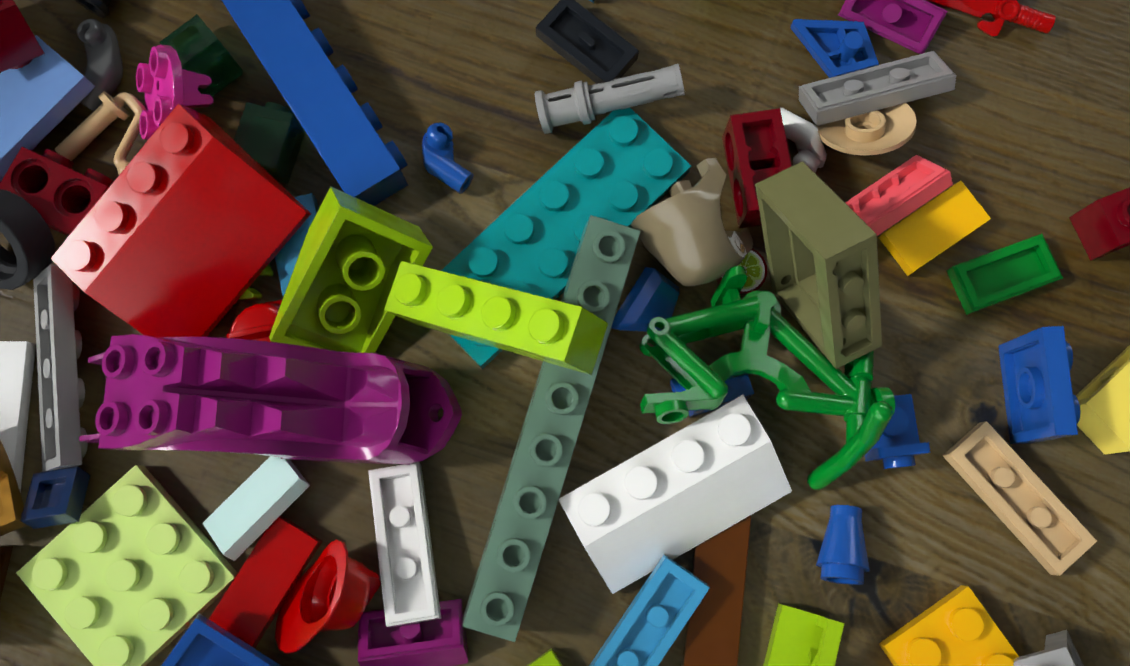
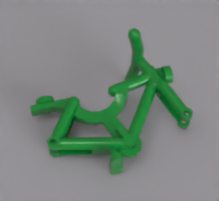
[639,266,895,490]

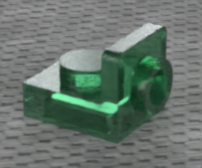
[159,14,243,97]

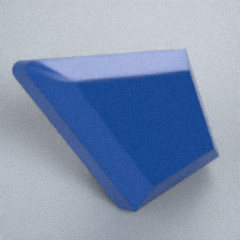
[790,19,879,78]
[611,267,680,332]

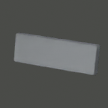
[799,51,957,126]

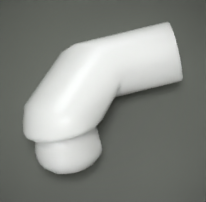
[780,108,827,173]

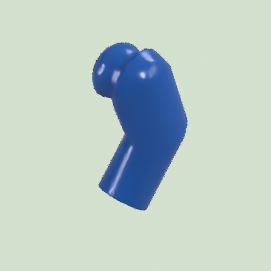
[422,123,474,194]

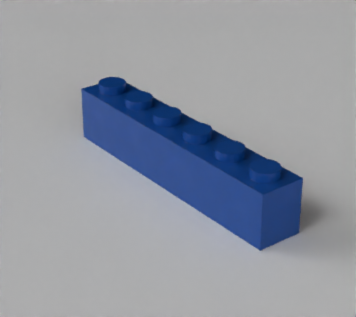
[222,0,408,206]

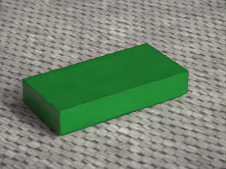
[946,234,1063,315]

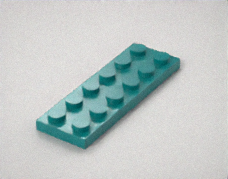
[441,107,691,369]

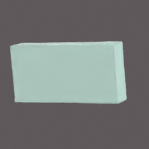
[203,456,310,561]

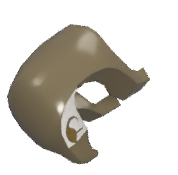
[631,158,753,287]

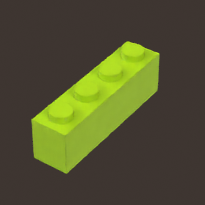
[384,261,608,375]

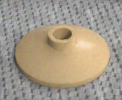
[815,103,917,155]

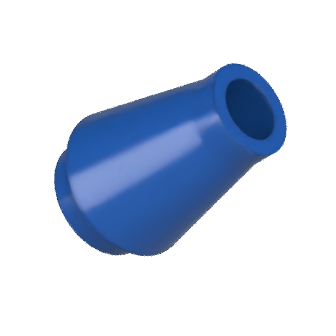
[816,505,870,585]

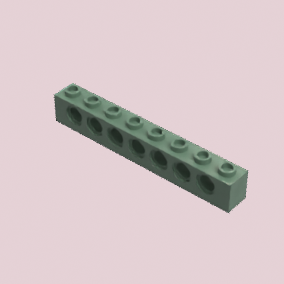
[463,215,640,642]

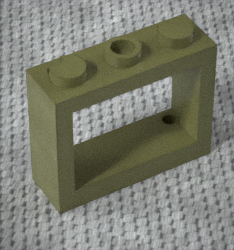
[755,161,882,369]

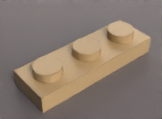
[942,421,1097,576]

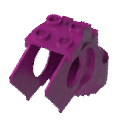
[79,334,462,465]

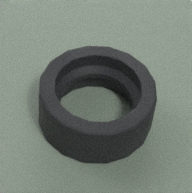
[0,190,55,290]

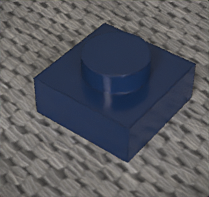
[20,466,90,529]

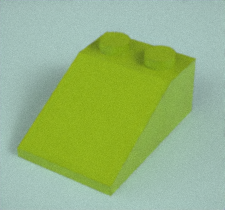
[269,186,433,353]

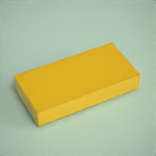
[878,180,991,276]

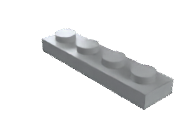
[33,264,88,472]

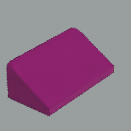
[838,0,948,54]
[358,599,469,666]

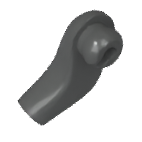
[77,19,123,112]

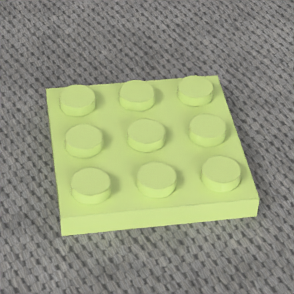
[16,465,238,666]

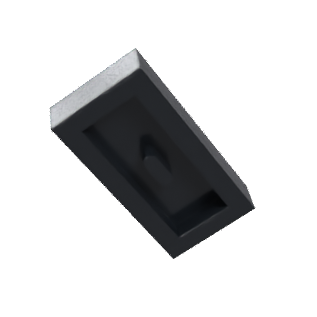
[536,0,639,84]

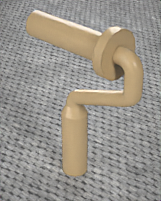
[55,91,146,175]

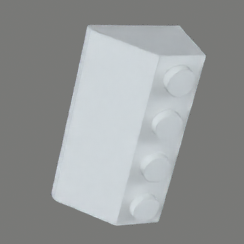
[559,395,792,594]

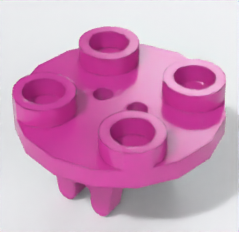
[136,44,213,140]

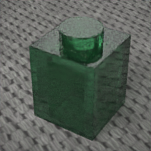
[234,102,305,184]

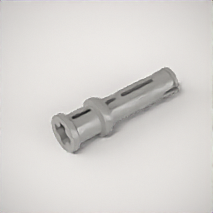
[534,64,685,134]

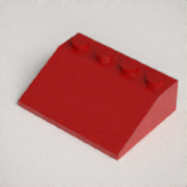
[51,103,311,338]

